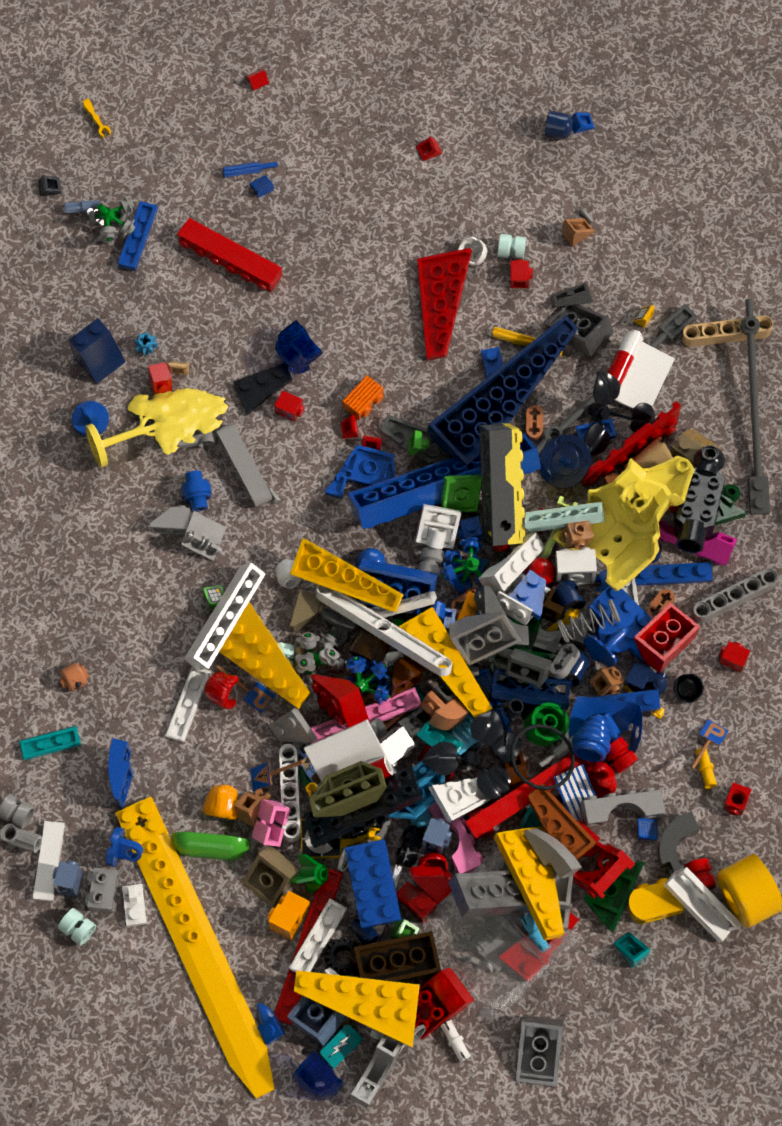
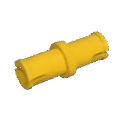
[695,747,717,789]

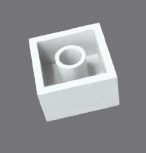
[554,547,597,585]

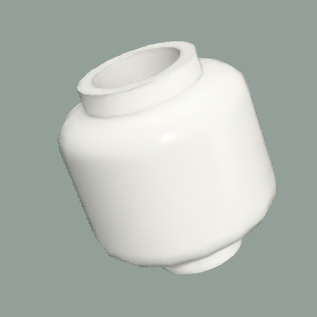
[275,559,302,589]

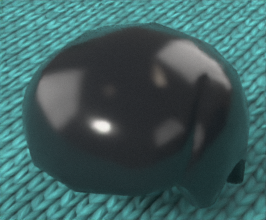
[673,674,704,703]

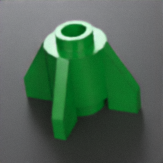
[290,854,328,893]

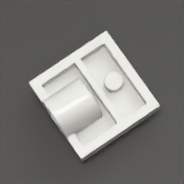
[415,504,461,549]

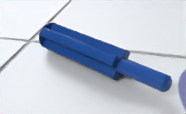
[223,162,278,177]

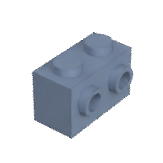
[422,818,452,855]
[53,860,84,898]

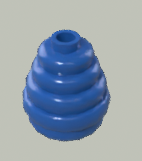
[572,714,611,762]

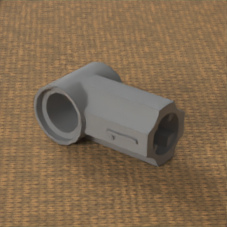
[178,429,215,449]
[0,824,42,853]

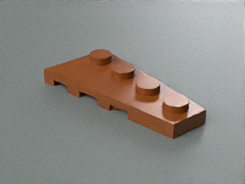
[527,784,596,860]

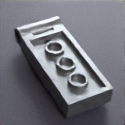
[448,870,530,918]

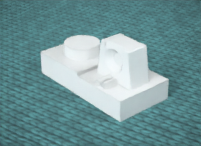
[122,884,147,927]

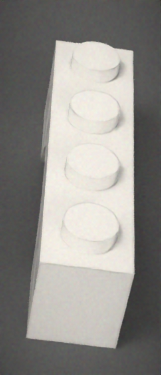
[478,532,545,593]

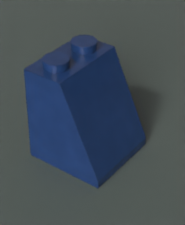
[69,318,126,384]

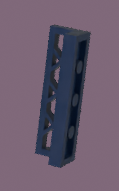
[490,668,572,710]

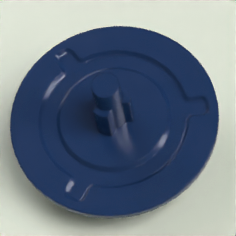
[540,435,591,489]

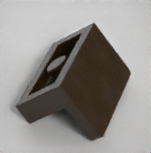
[541,586,564,623]

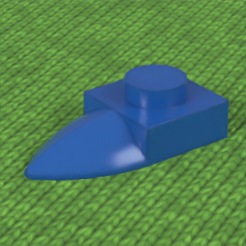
[257,1003,286,1045]

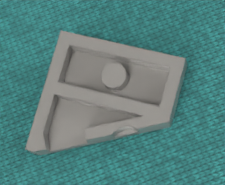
[269,707,318,743]

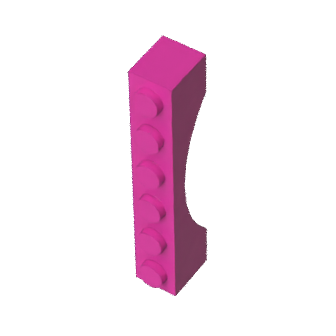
[659,519,737,565]

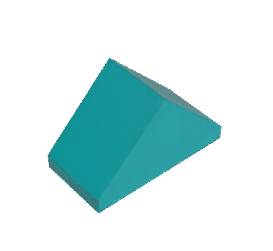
[613,932,650,968]

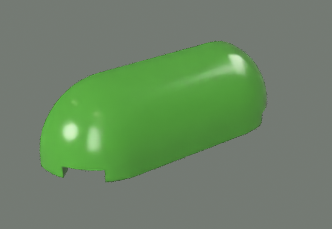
[172,832,251,861]

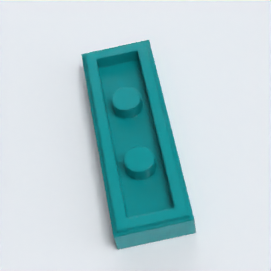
[19,726,81,761]

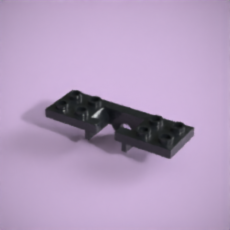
[304,766,423,848]

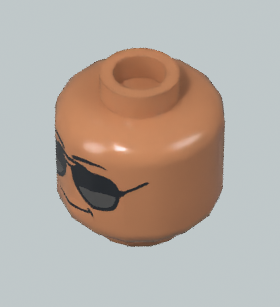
[58,663,89,692]

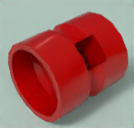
[606,737,639,774]
[684,858,717,892]

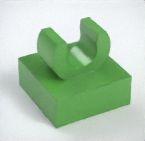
[407,430,430,455]

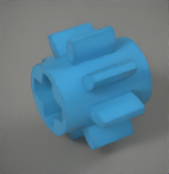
[134,332,158,356]

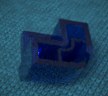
[275,320,323,374]
[291,1051,344,1101]

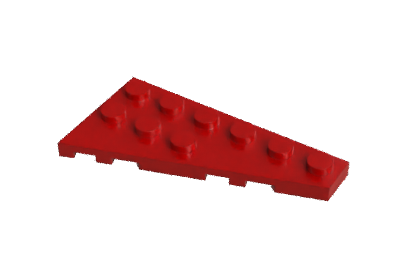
[417,248,472,361]
[581,401,681,487]

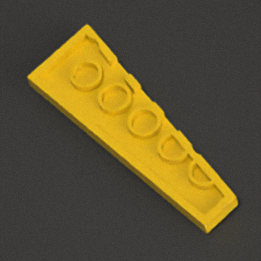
[290,538,403,613]
[399,607,493,718]

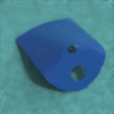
[569,696,642,753]

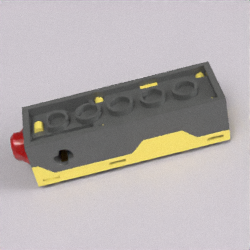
[479,423,525,552]

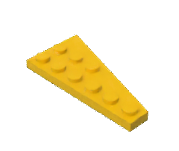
[219,602,310,709]
[494,826,564,940]
[294,970,420,1048]

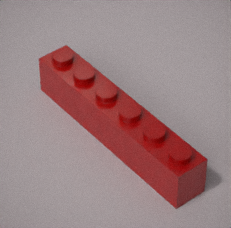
[177,218,283,292]

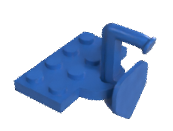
[583,586,652,667]

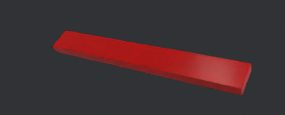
[464,754,591,839]
[274,868,343,1026]

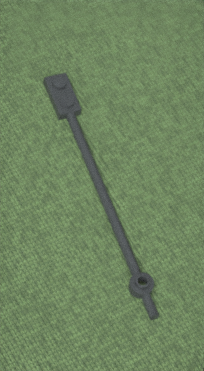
[740,298,770,515]
[536,304,698,454]

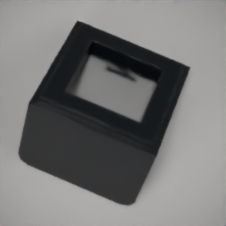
[38,175,61,197]

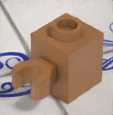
[234,788,271,827]

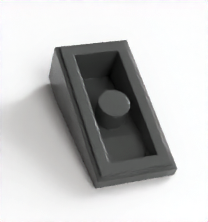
[552,283,593,307]

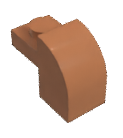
[420,691,469,730]

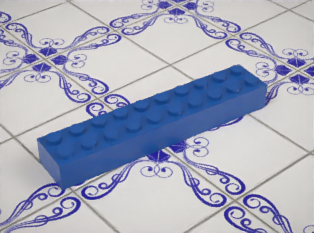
[347,433,541,529]

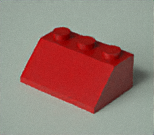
[634,602,700,673]

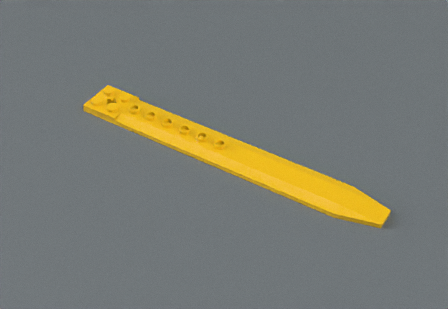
[115,796,275,1099]

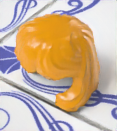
[203,784,238,820]

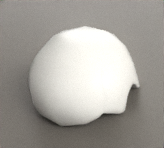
[458,237,488,266]

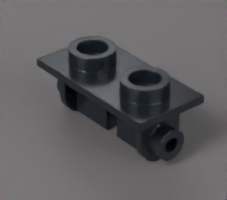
[396,825,424,868]

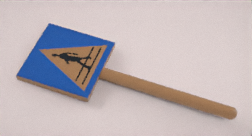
[250,760,304,791]

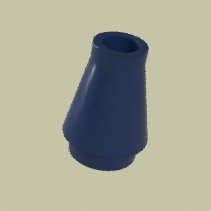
[349,918,379,945]

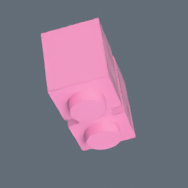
[252,799,291,847]

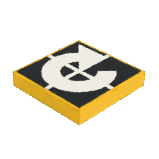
[300,819,342,859]

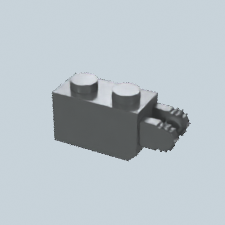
[494,648,552,687]

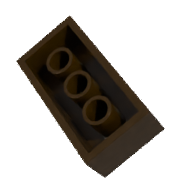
[350,931,441,982]

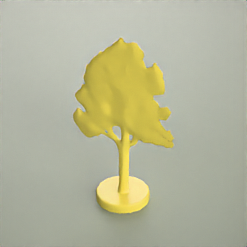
[85,388,228,468]

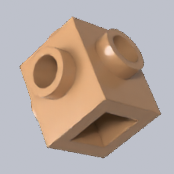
[561,520,594,549]
[589,666,625,696]

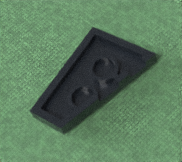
[233,363,292,415]

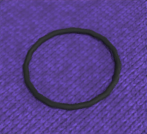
[510,724,575,790]

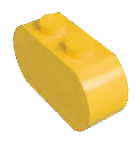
[627,878,685,924]

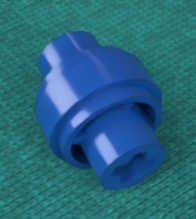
[180,470,212,512]

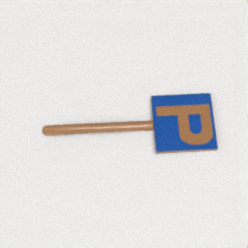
[215,665,276,713]
[691,720,728,769]

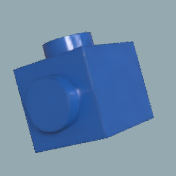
[457,516,483,542]

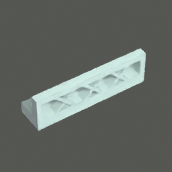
[525,502,605,532]

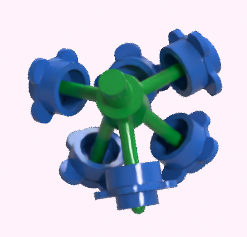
[441,537,488,593]
[346,656,390,705]

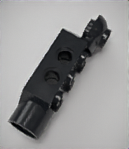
[674,445,725,553]

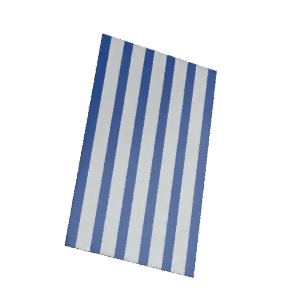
[554,764,596,822]

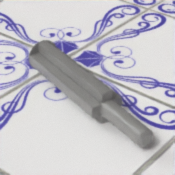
[538,735,574,768]

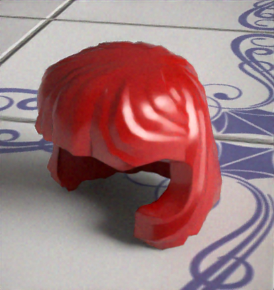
[204,672,239,709]
[585,761,617,798]

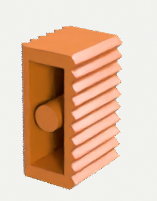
[342,375,384,420]

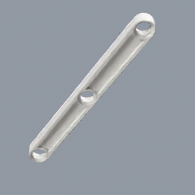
[316,585,452,676]

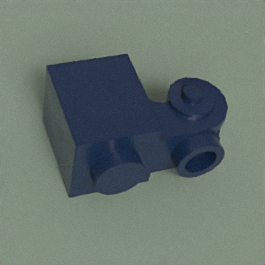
[623,661,668,695]

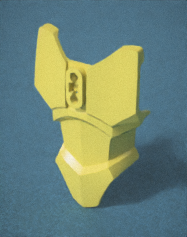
[553,456,694,591]

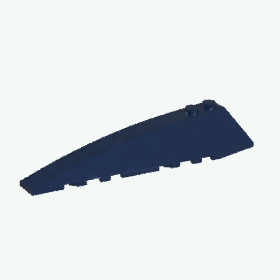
[426,315,578,465]

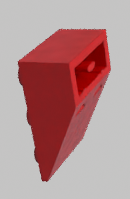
[311,674,369,728]
[415,968,475,1040]

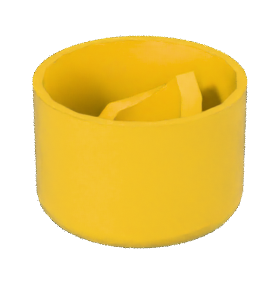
[717,853,782,928]

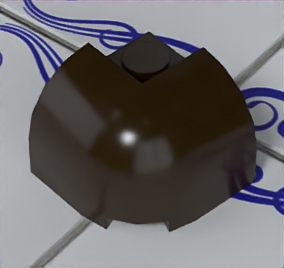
[348,625,391,664]

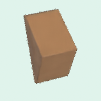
[562,218,595,247]

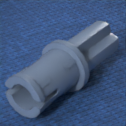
[64,199,100,214]

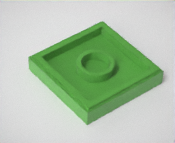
[440,474,482,512]

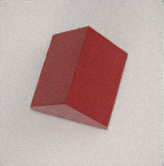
[245,69,269,91]
[340,415,359,439]
[362,436,382,451]

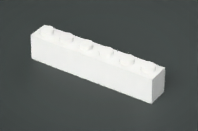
[184,563,265,670]

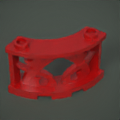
[552,820,635,899]

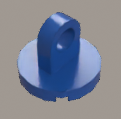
[72,401,109,436]
[106,827,143,867]

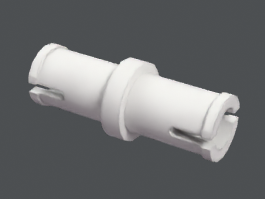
[440,1020,471,1063]

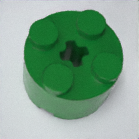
[524,702,569,747]

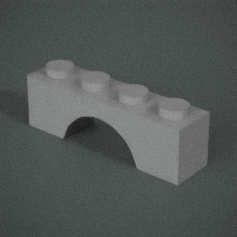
[580,788,666,827]

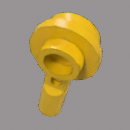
[546,608,580,631]

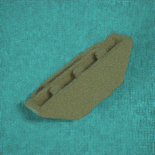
[309,761,387,817]

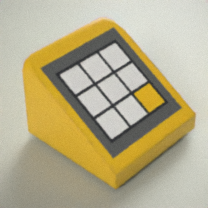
[633,305,655,328]

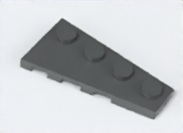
[380,414,451,465]

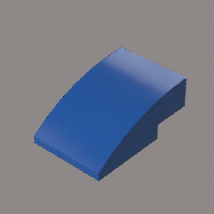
[108,738,134,810]

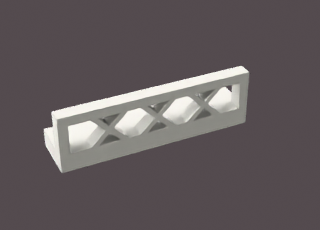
[663,867,742,942]

